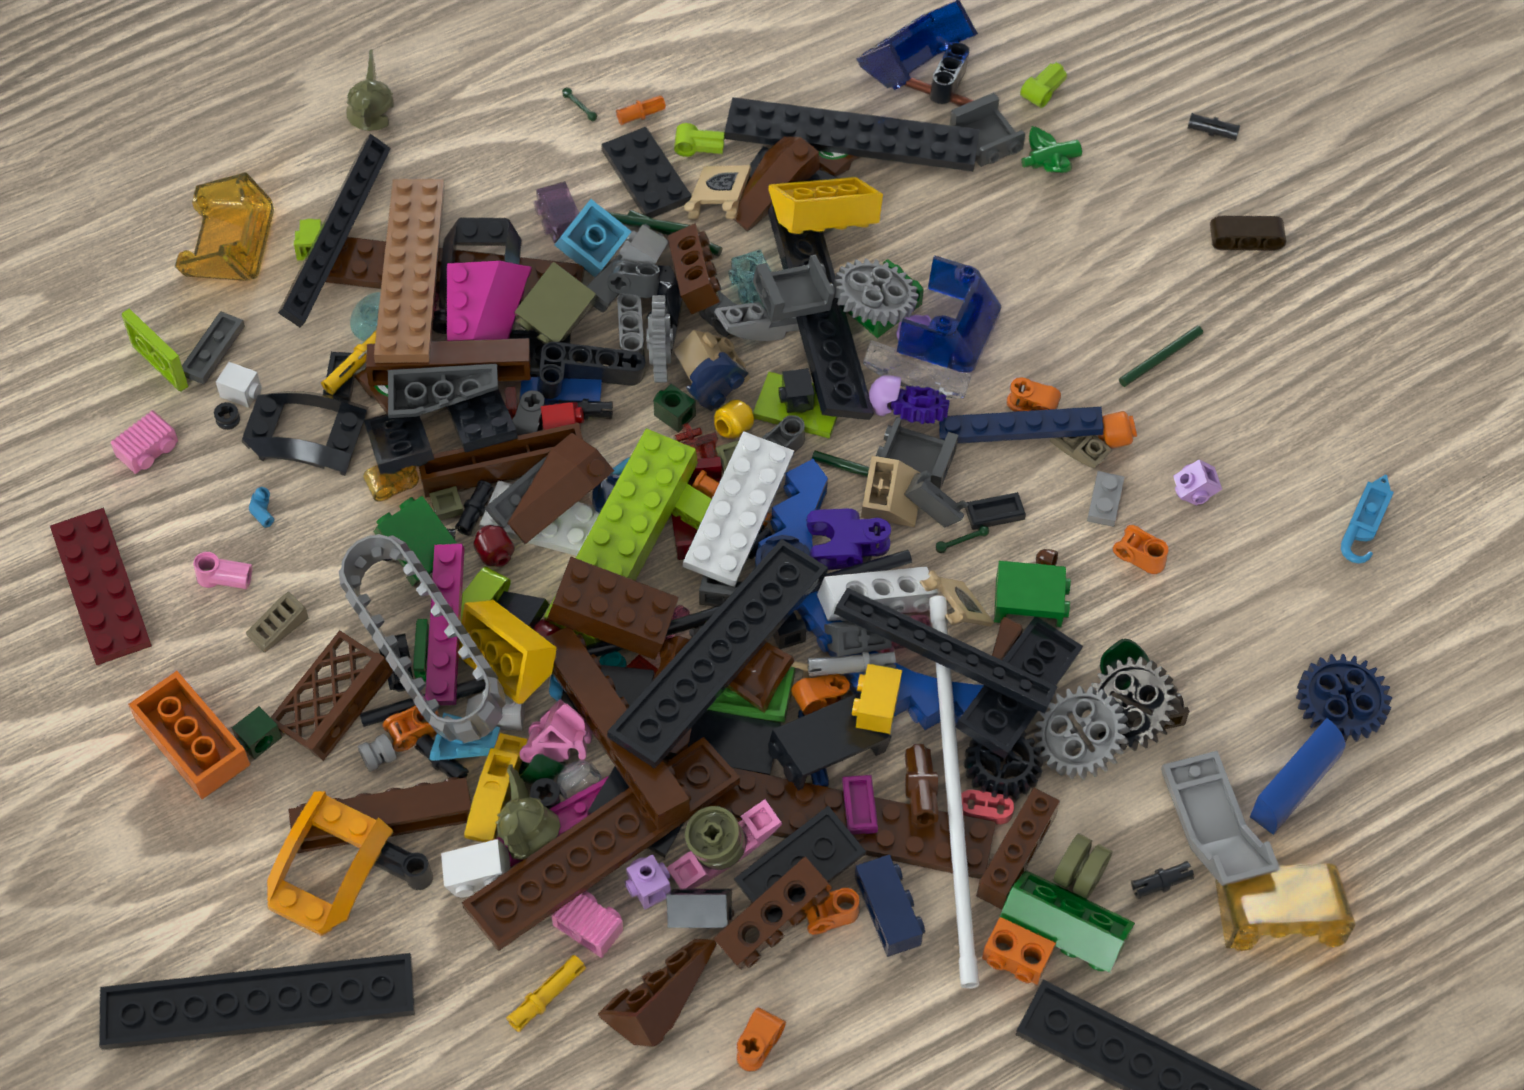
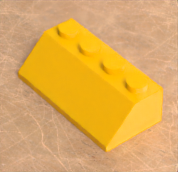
[768,177,883,234]
[459,600,557,704]

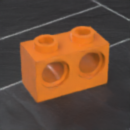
[982,917,1056,985]

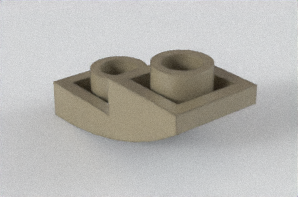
[1049,435,1112,469]

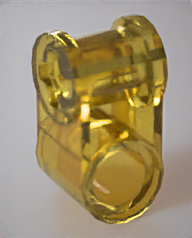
[363,465,419,502]

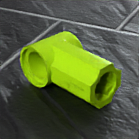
[1020,62,1067,108]
[674,123,724,157]

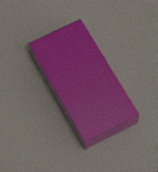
[842,775,878,835]

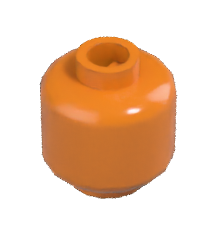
[1098,411,1137,449]

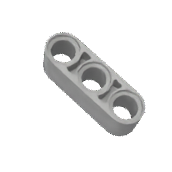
[617,293,644,356]

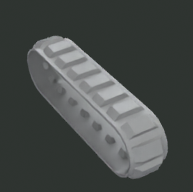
[339,534,506,743]

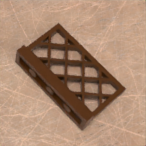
[271,630,394,761]

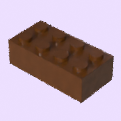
[547,557,679,660]

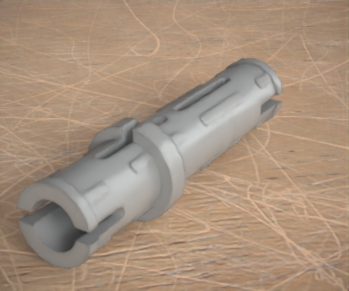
[807,651,896,677]

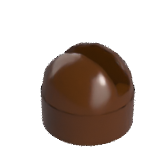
[1036,549,1058,566]

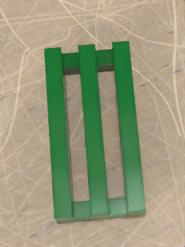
[413,619,429,683]

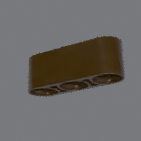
[1210,216,1286,251]

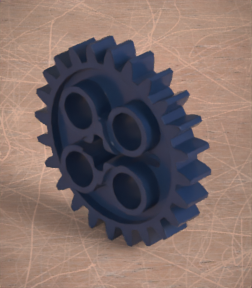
[1296,654,1392,742]

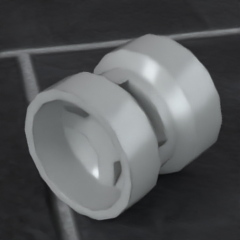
[357,733,397,772]

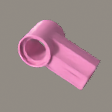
[193,552,253,589]

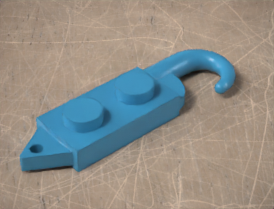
[1340,475,1394,564]

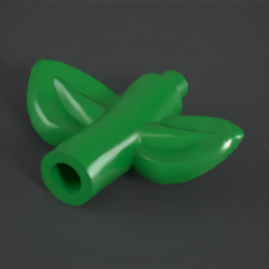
[1021,126,1082,173]

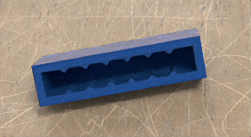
[1250,718,1346,835]

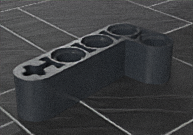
[537,342,646,399]

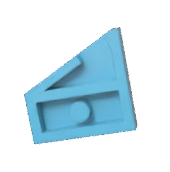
[429,713,500,761]

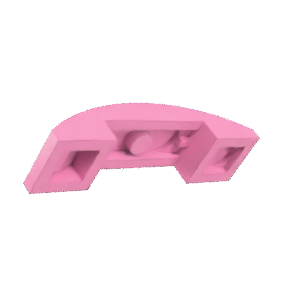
[666,799,782,889]

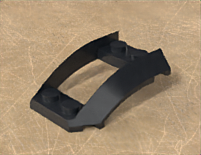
[439,218,522,310]
[242,391,369,476]

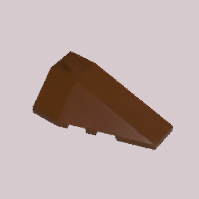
[733,137,820,232]
[507,433,615,544]
[598,939,717,1047]

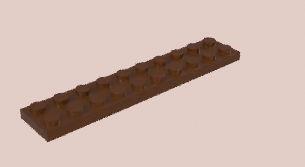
[326,237,585,305]
[462,737,740,952]
[705,767,996,879]

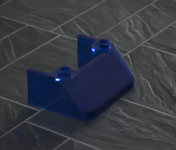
[856,0,978,90]
[897,255,1001,373]

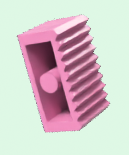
[111,410,178,474]
[552,891,623,958]

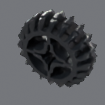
[963,731,1043,801]

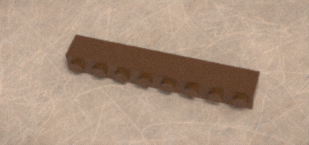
[545,627,691,830]

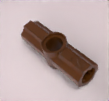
[905,744,939,827]

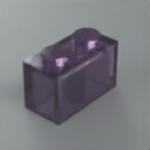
[534,181,579,243]

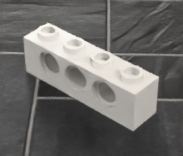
[817,567,938,621]

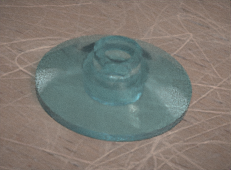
[350,292,381,341]

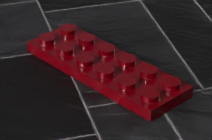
[50,507,152,665]

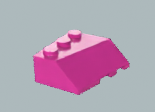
[447,261,532,341]

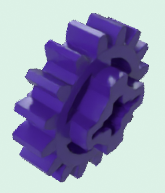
[890,386,950,424]

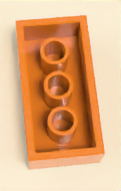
[128,671,250,799]

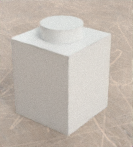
[216,362,262,408]

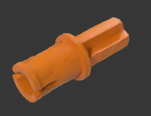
[616,96,666,125]

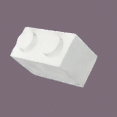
[441,839,510,897]

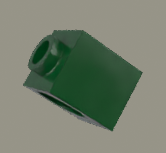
[653,384,696,433]
[232,706,282,760]

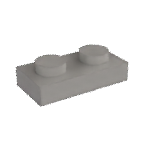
[1087,471,1125,527]

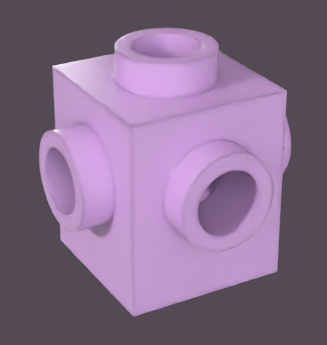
[1173,460,1222,506]
[624,855,671,909]

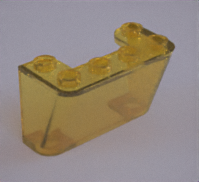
[1215,864,1355,951]

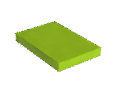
[122,309,188,392]
[753,371,837,439]

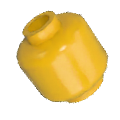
[714,399,754,439]

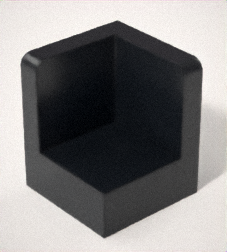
[773,612,806,649]

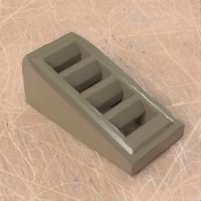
[246,591,309,653]

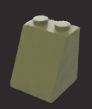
[514,262,596,344]

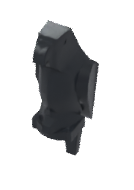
[647,265,683,355]

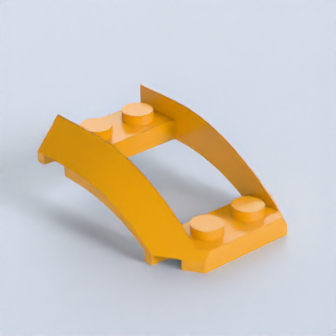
[267,791,393,936]

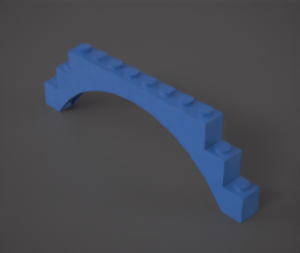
[758,459,984,730]

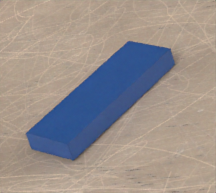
[520,377,602,405]

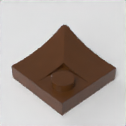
[727,642,795,713]

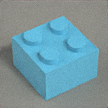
[554,199,632,277]

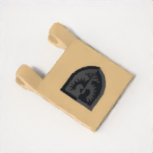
[684,165,752,219]
[919,570,994,627]

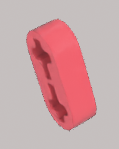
[961,790,1014,824]

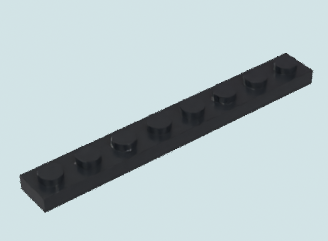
[834,588,1058,714]

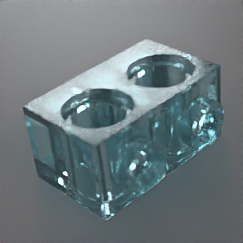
[728,249,772,307]

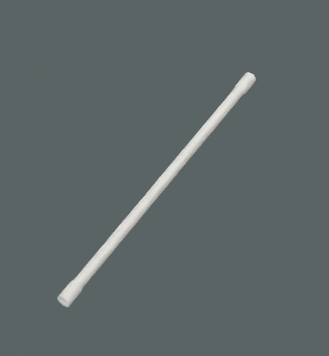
[929,596,979,989]

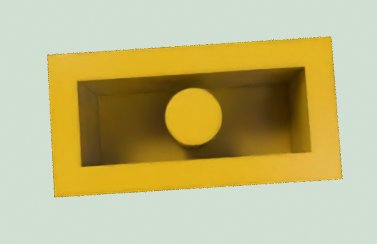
[852,664,902,734]

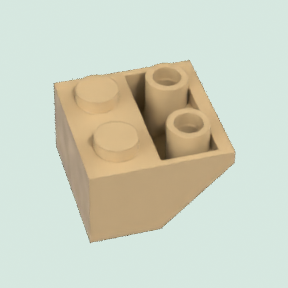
[674,330,750,383]
[860,456,920,527]

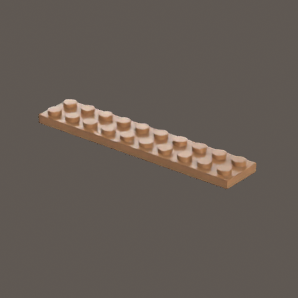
[374,178,444,363]

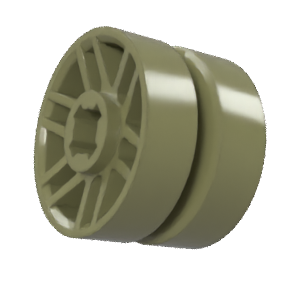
[685,806,746,870]
[1053,833,1113,899]

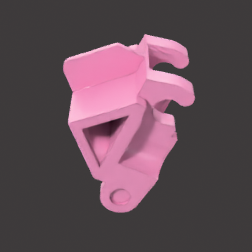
[520,699,593,763]

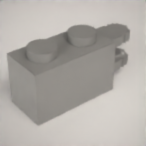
[619,224,668,268]

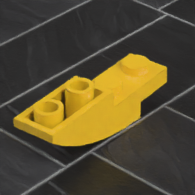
[464,733,528,843]

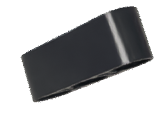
[930,42,969,104]

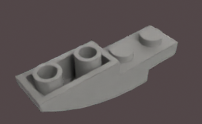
[714,302,799,341]

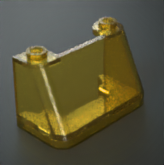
[175,172,274,281]

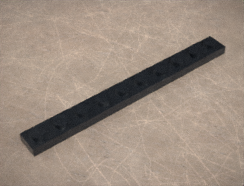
[278,133,391,328]

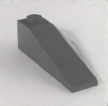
[388,364,498,418]

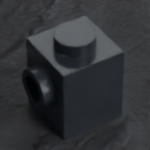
[778,368,814,413]

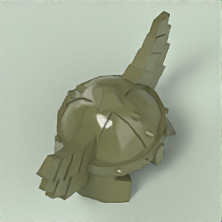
[346,49,394,131]
[496,764,560,860]

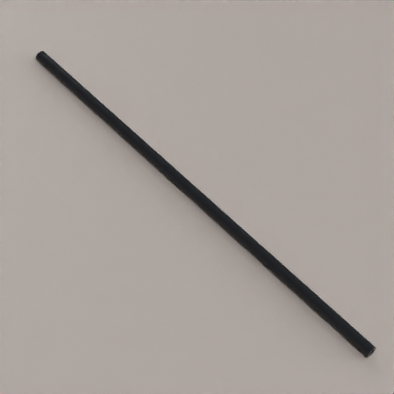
[360,549,912,727]

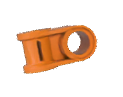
[1007,377,1061,412]
[1112,525,1169,574]
[791,674,850,715]
[383,706,440,752]
[805,888,860,935]
[737,1007,786,1071]

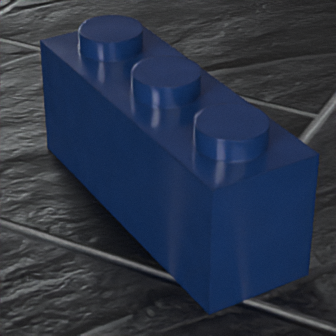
[854,855,925,957]

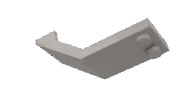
[1161,751,1280,886]

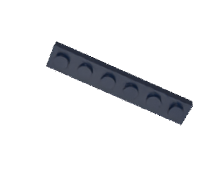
[939,406,1103,444]

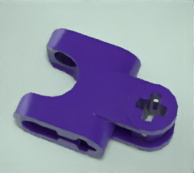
[806,508,891,570]

